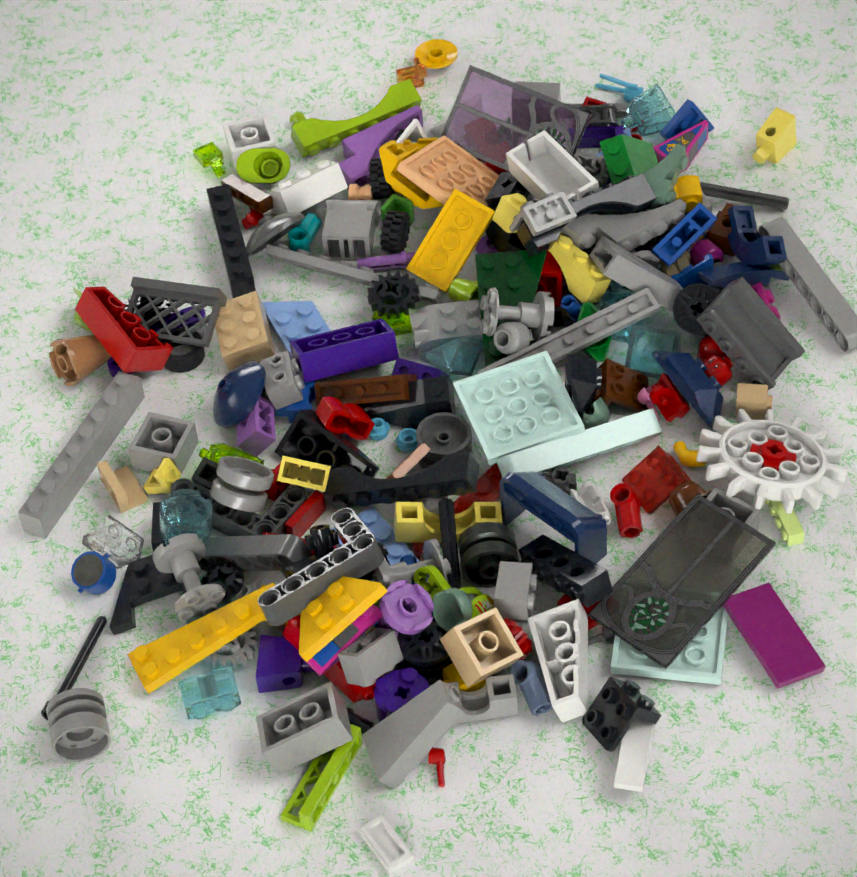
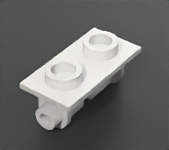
[570,481,611,525]

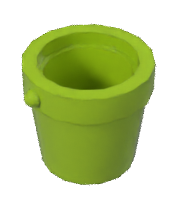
[448,278,479,302]

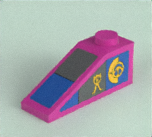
[654,120,708,173]
[301,604,383,676]

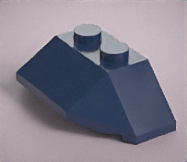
[652,351,724,433]

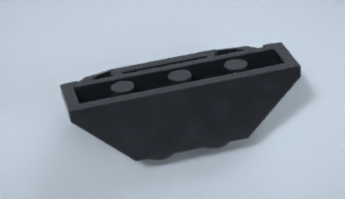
[565,354,602,419]

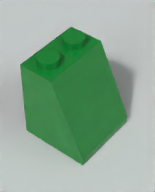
[600,134,658,185]

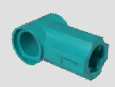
[288,213,322,253]

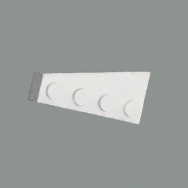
[528,599,588,723]

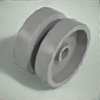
[210,456,274,512]

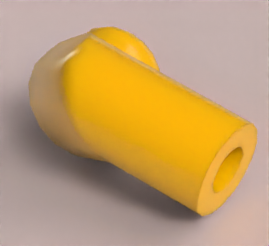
[673,441,707,467]

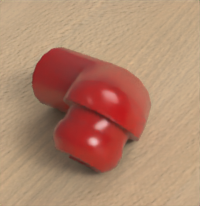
[241,207,264,229]

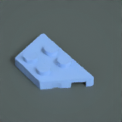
[262,301,331,357]

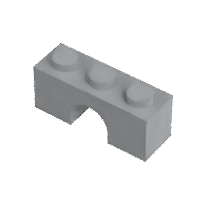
[430,674,518,724]

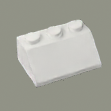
[271,159,348,214]

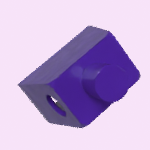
[256,635,315,693]

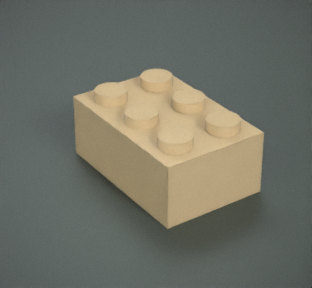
[211,291,275,372]

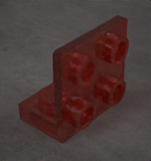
[622,445,691,515]

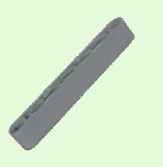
[758,217,857,352]

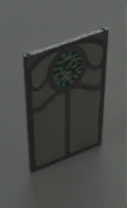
[588,494,776,669]

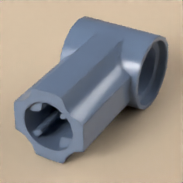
[509,660,553,716]

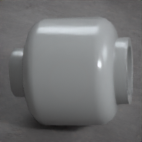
[493,322,530,355]

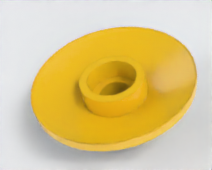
[415,39,458,69]

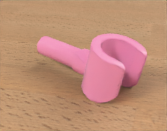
[637,386,660,421]

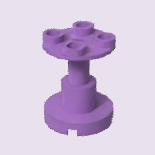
[378,580,434,637]

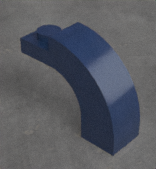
[727,206,787,265]

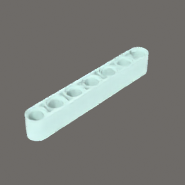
[496,409,663,478]

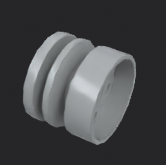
[46,688,111,761]

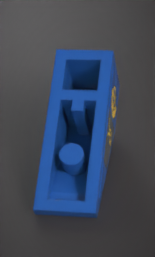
[652,203,717,267]

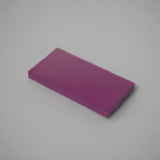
[722,583,826,689]

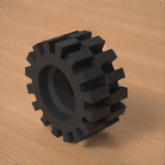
[369,158,396,200]
[380,210,410,254]

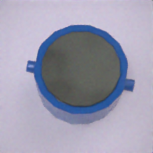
[71,551,117,595]

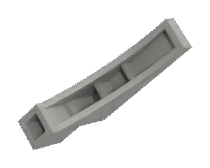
[561,199,686,252]

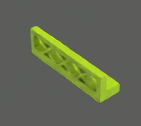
[280,724,363,832]

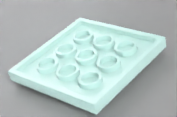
[453,351,585,465]
[610,580,730,685]

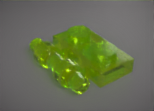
[199,443,265,465]

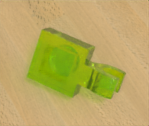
[193,142,226,177]

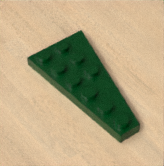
[475,250,548,367]

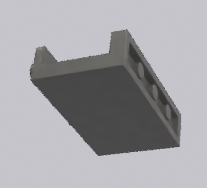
[696,276,805,390]

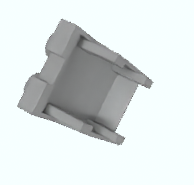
[411,299,484,357]

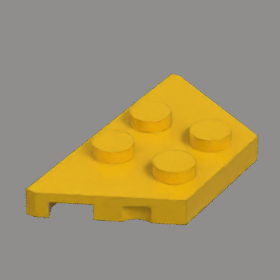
[299,576,388,662]

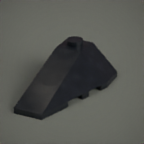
[356,376,456,430]
[274,409,380,477]

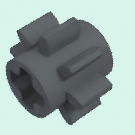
[546,468,577,495]

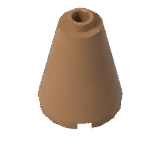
[49,335,111,386]

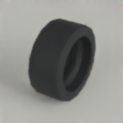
[159,327,205,373]

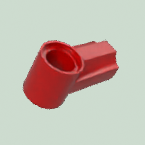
[610,483,643,538]

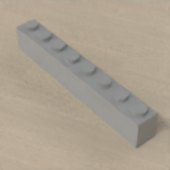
[18,371,145,539]

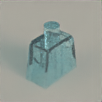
[620,83,676,137]

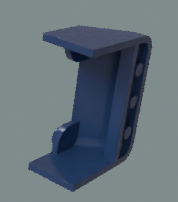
[500,471,607,564]

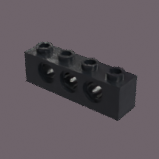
[518,534,613,608]

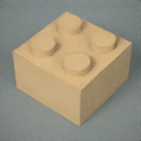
[440,607,524,688]

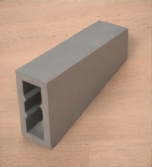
[589,236,683,311]
[362,680,464,789]

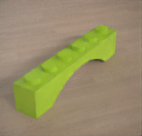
[291,78,422,158]

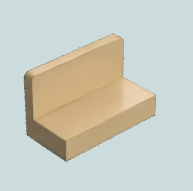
[97,460,148,513]

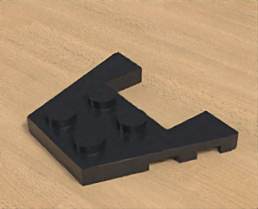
[110,554,187,635]

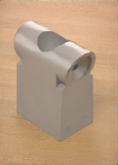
[322,199,382,261]

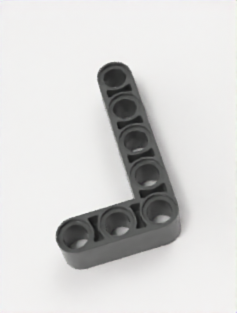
[171,478,307,536]
[257,508,384,626]
[198,534,314,579]

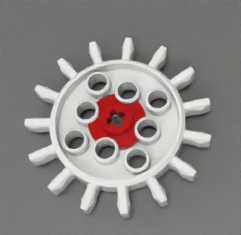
[696,409,848,513]

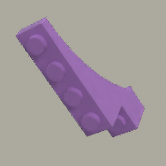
[339,105,423,191]

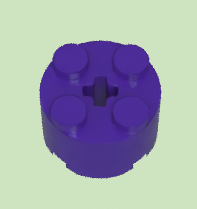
[374,667,429,722]

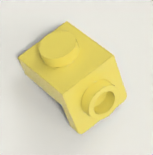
[143,458,181,494]

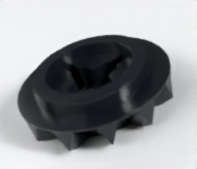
[202,562,245,600]

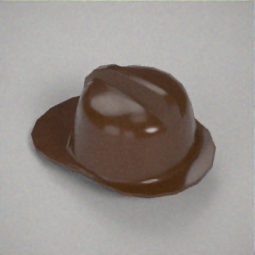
[669,480,712,531]

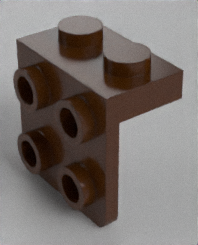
[591,358,649,413]

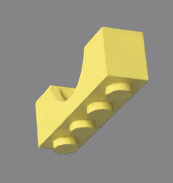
[394,502,502,542]

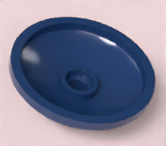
[213,361,266,428]

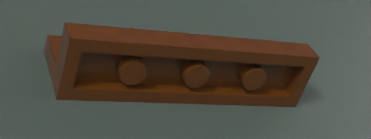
[314,374,417,408]

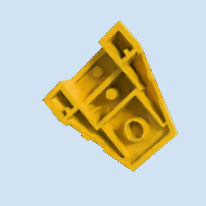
[379,137,444,209]

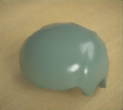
[581,397,610,430]
[433,588,473,632]

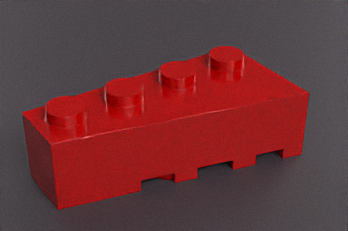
[75,286,173,373]

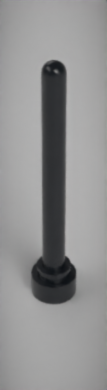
[41,616,107,721]

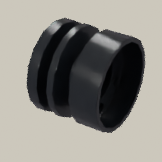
[673,283,722,335]
[397,616,453,687]

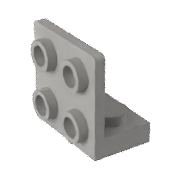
[509,191,577,237]

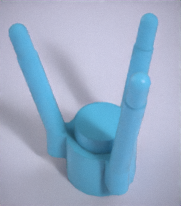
[595,74,643,103]

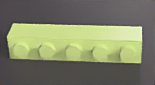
[765,500,804,546]

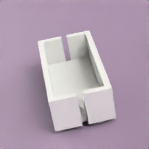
[506,130,600,201]

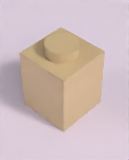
[735,383,772,420]

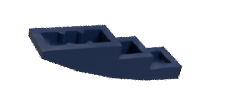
[697,262,789,288]

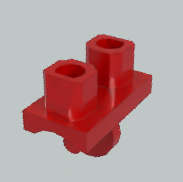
[649,373,690,422]

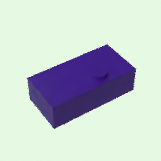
[289,318,399,383]

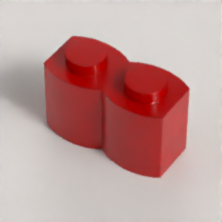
[315,397,375,440]

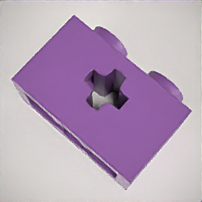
[236,396,276,456]

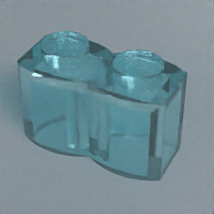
[178,667,242,719]

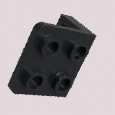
[582,676,662,752]

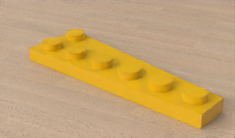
[127,582,275,694]

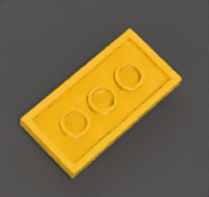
[406,189,495,294]

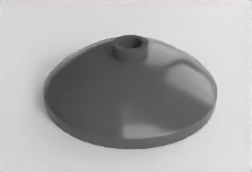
[246,212,306,257]

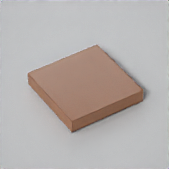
[386,443,431,479]

